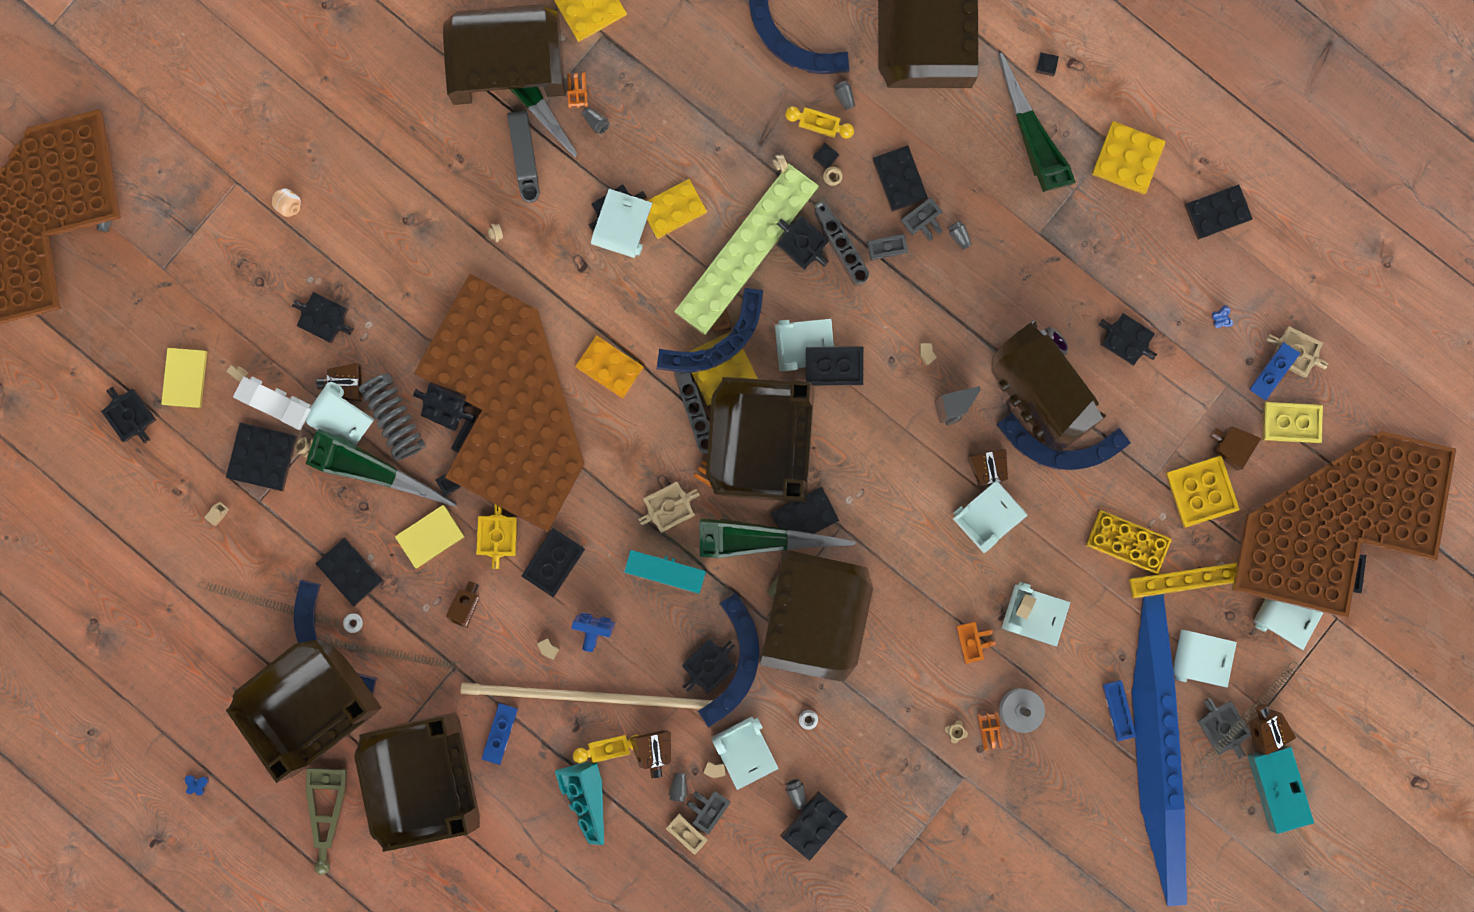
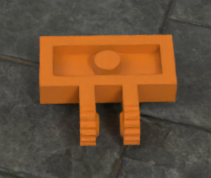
[956,622,996,664]

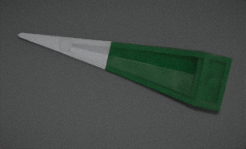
[998,52,1076,192]
[510,87,577,157]
[305,429,457,506]
[699,519,856,558]

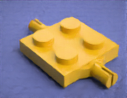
[476,504,518,569]

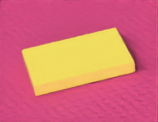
[161,348,207,408]
[1262,402,1323,443]
[395,505,465,569]

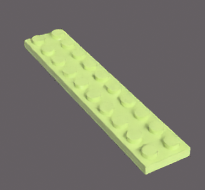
[675,164,819,335]

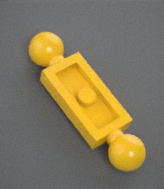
[785,106,854,139]
[573,735,639,764]

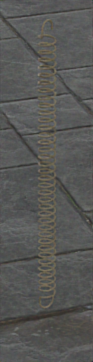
[198,582,339,626]
[319,636,462,670]
[1199,662,1298,768]

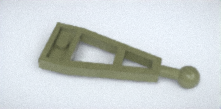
[306,768,347,875]

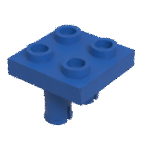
[571,613,615,652]

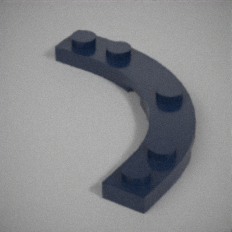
[749,0,849,74]
[656,288,763,373]
[996,413,1131,470]
[293,579,377,694]
[697,593,759,728]

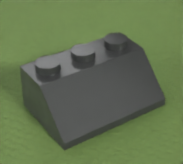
[935,386,981,425]

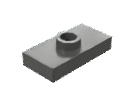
[867,234,908,261]

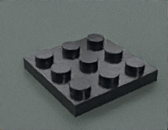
[226,422,297,491]

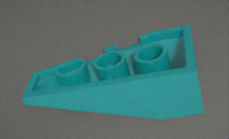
[555,762,604,845]

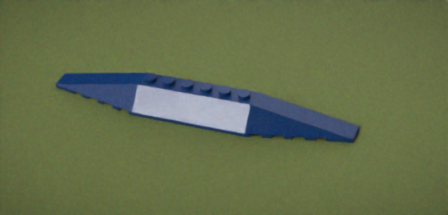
[1131,594,1187,906]

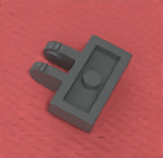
[900,198,943,241]
[686,790,731,835]

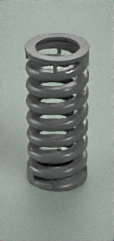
[358,373,426,461]

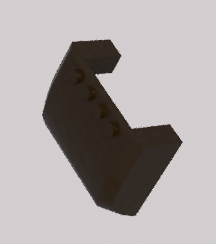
[878,0,979,88]
[443,4,566,105]
[992,320,1106,452]
[706,377,814,502]
[759,549,873,681]
[226,639,382,783]
[354,712,480,852]

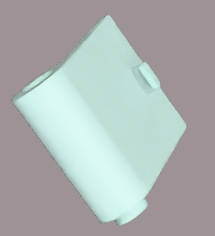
[591,189,652,258]
[775,319,834,371]
[306,382,374,445]
[953,480,1028,553]
[1001,582,1071,647]
[1253,599,1323,650]
[1173,630,1237,688]
[711,716,779,790]

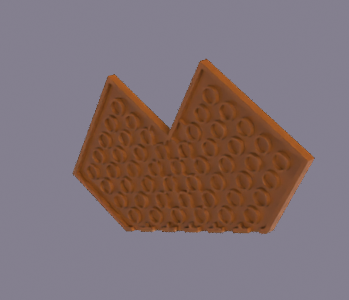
[0,109,121,324]
[414,274,585,532]
[1232,431,1456,618]

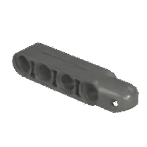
[507,110,540,203]
[815,201,869,286]
[674,372,709,454]

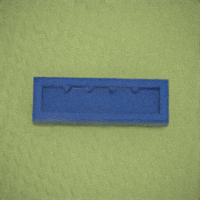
[1249,342,1300,400]
[1102,680,1137,742]
[482,703,518,765]

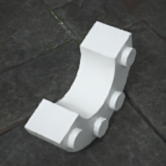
[233,376,311,430]

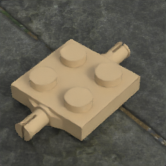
[1266,326,1329,378]
[638,482,700,533]

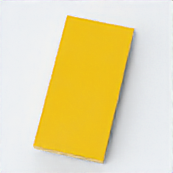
[1085,510,1172,575]

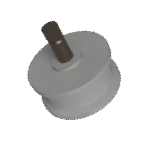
[999,688,1045,733]

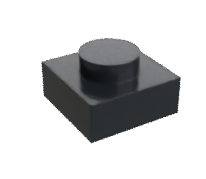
[1035,52,1059,76]
[813,143,839,169]
[435,472,462,496]

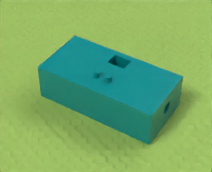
[624,550,706,594]
[1247,745,1315,834]

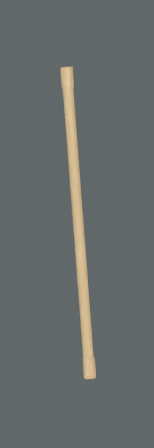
[461,682,713,709]

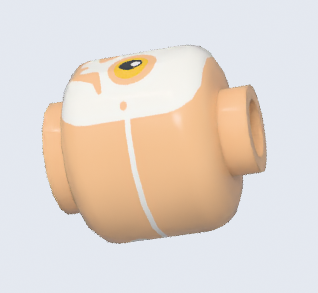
[272,188,301,217]

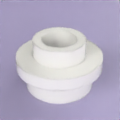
[343,613,363,633]
[799,710,818,730]

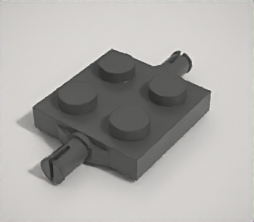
[1197,697,1251,759]

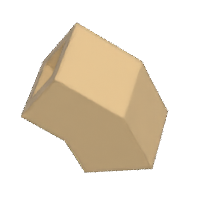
[919,343,937,366]
[204,502,229,526]
[1016,594,1036,620]
[537,638,560,660]
[703,761,726,778]

